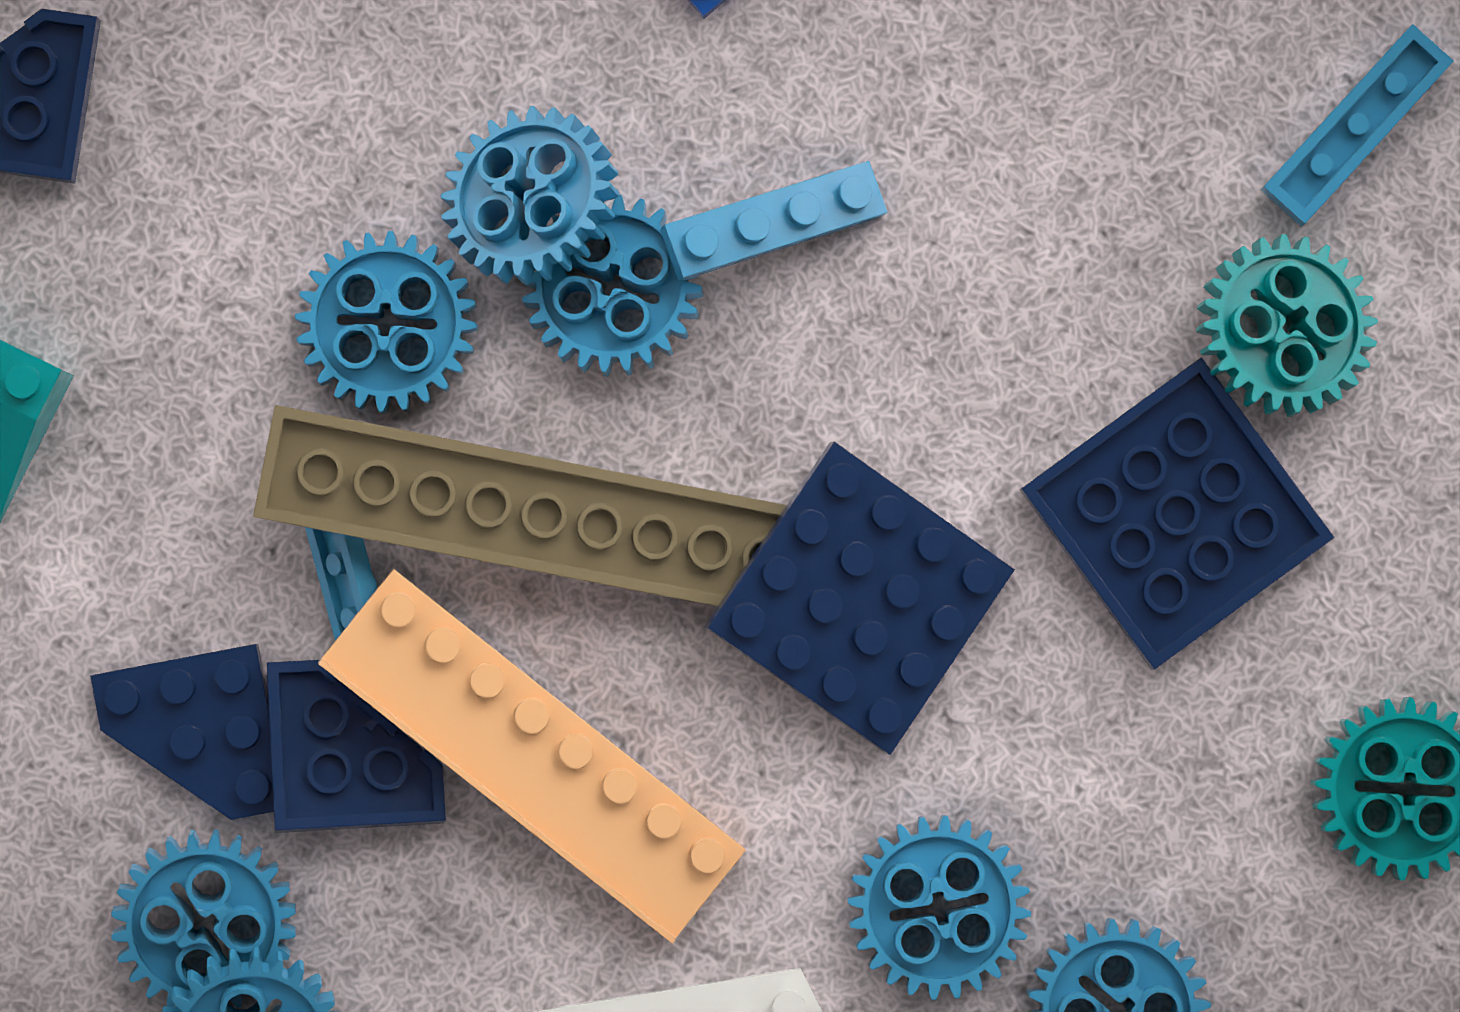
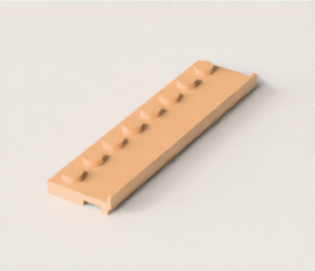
[318,568,746,944]

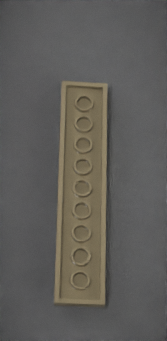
[253,405,787,606]

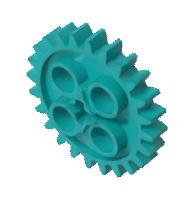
[1196,234,1378,417]
[1311,697,1460,881]

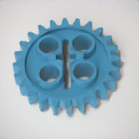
[441,106,619,285]
[522,195,704,377]
[295,231,478,414]
[847,815,1031,1000]
[111,829,296,1008]
[1027,918,1211,1012]
[162,947,338,1012]

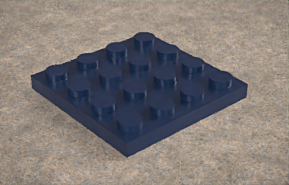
[1019,357,1335,670]
[704,441,1015,755]

